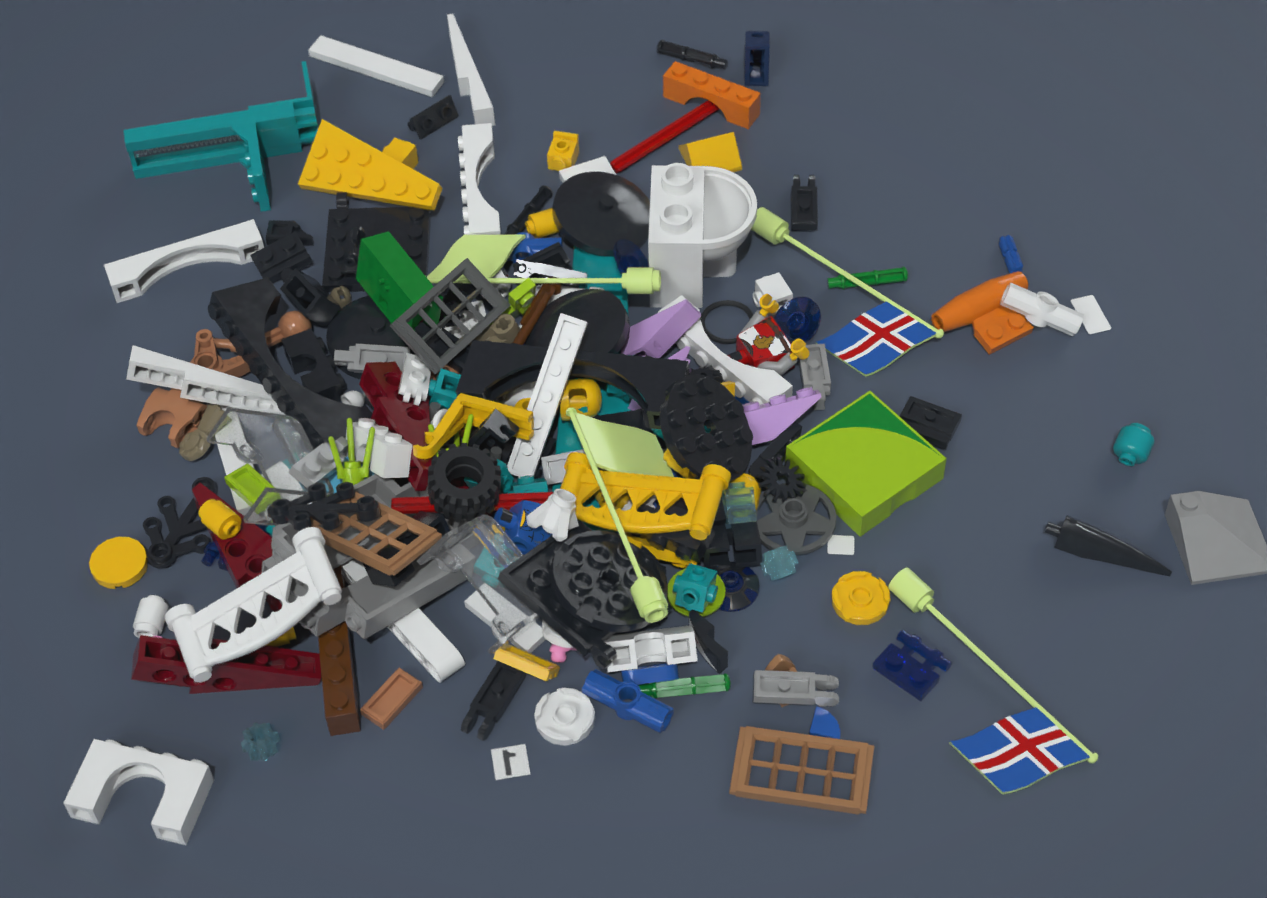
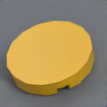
[89,537,148,589]
[831,571,890,625]

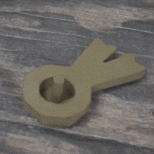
[179,404,229,461]

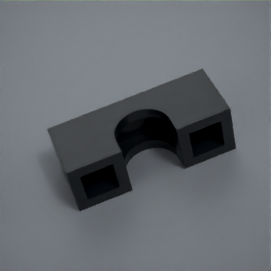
[281,328,346,402]
[362,511,453,587]

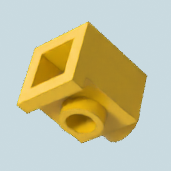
[547,131,579,171]

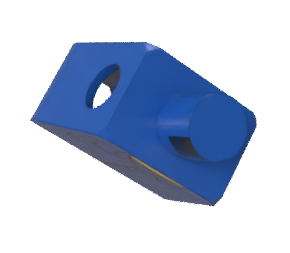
[494,500,553,556]

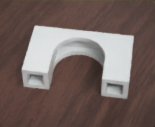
[64,739,214,845]

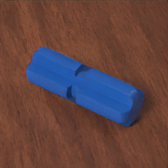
[999,235,1023,273]

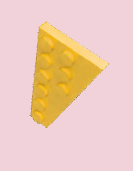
[298,119,442,211]

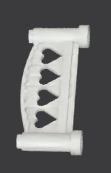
[165,527,342,683]

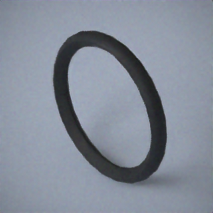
[700,300,754,344]

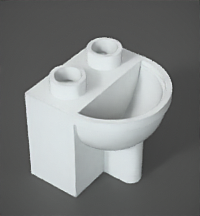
[648,163,757,308]

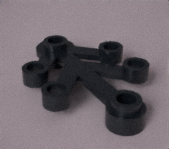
[143,477,216,568]
[267,482,380,531]

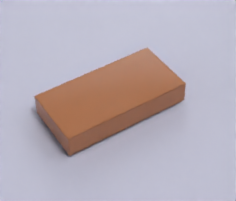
[360,668,423,730]

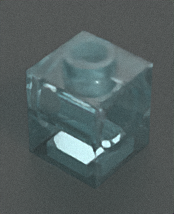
[721,482,757,524]

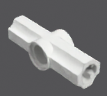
[1000,282,1084,336]

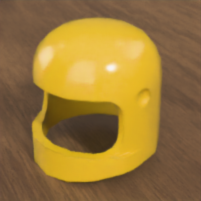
[560,379,602,421]

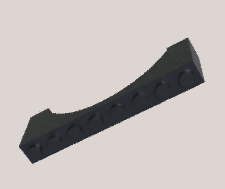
[208,277,372,451]
[456,340,690,429]

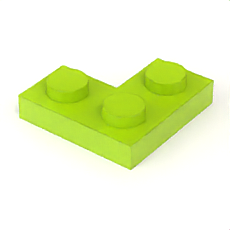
[489,278,536,326]

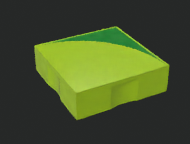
[785,391,947,537]

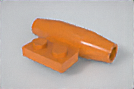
[931,271,1034,355]

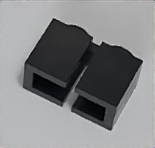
[702,521,762,570]

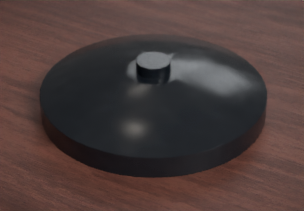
[552,171,650,257]
[525,289,630,379]
[326,296,416,379]

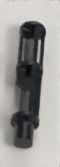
[657,40,728,69]
[504,185,553,235]

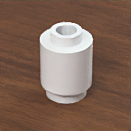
[133,595,169,638]

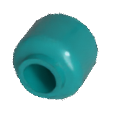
[1113,423,1155,466]

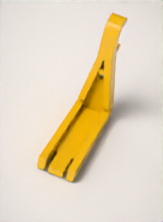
[413,393,534,459]

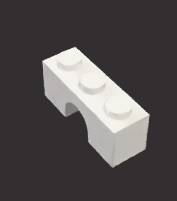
[344,418,412,478]
[604,625,697,672]

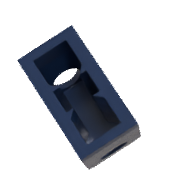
[744,31,770,86]

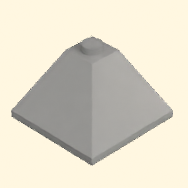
[1165,491,1267,585]

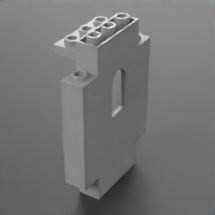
[261,474,483,639]

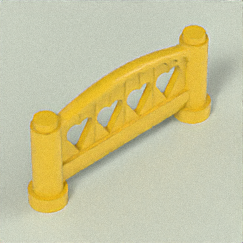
[560,452,731,540]

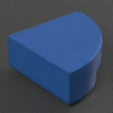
[809,706,840,739]

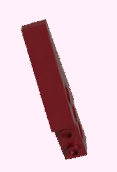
[359,362,433,491]
[192,483,282,612]
[131,635,321,694]

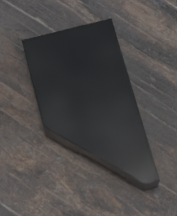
[266,220,314,246]

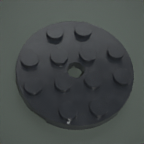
[660,374,753,481]
[550,530,668,632]

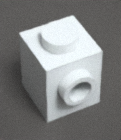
[753,272,793,318]

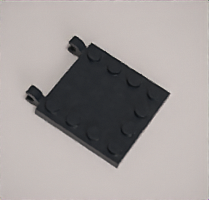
[322,192,431,292]
[498,519,672,670]

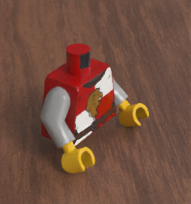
[727,294,810,376]

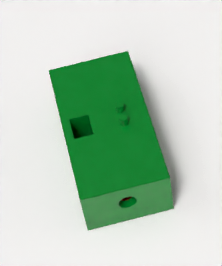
[356,231,443,331]

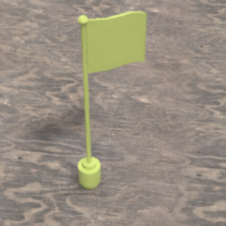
[425,235,661,294]
[566,407,674,623]

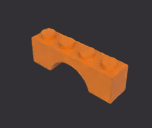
[663,61,761,129]

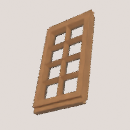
[310,492,442,576]
[729,726,874,815]

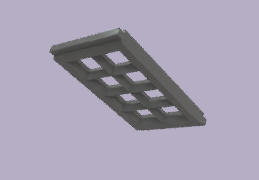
[390,258,511,374]

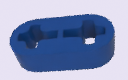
[621,663,679,685]

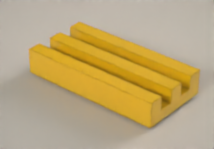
[493,644,560,681]

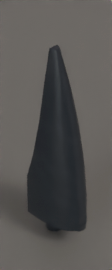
[1045,516,1172,576]

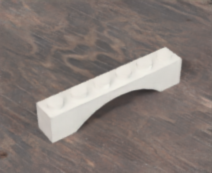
[458,123,501,235]
[104,219,264,303]
[658,295,793,405]

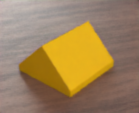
[679,132,742,172]

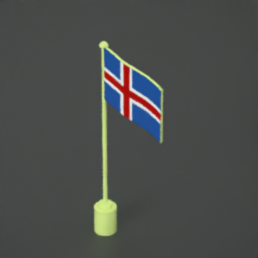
[751,207,944,377]
[888,567,1098,794]

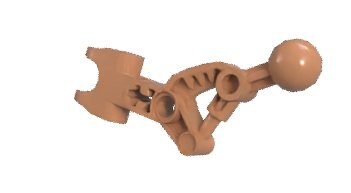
[136,311,312,448]

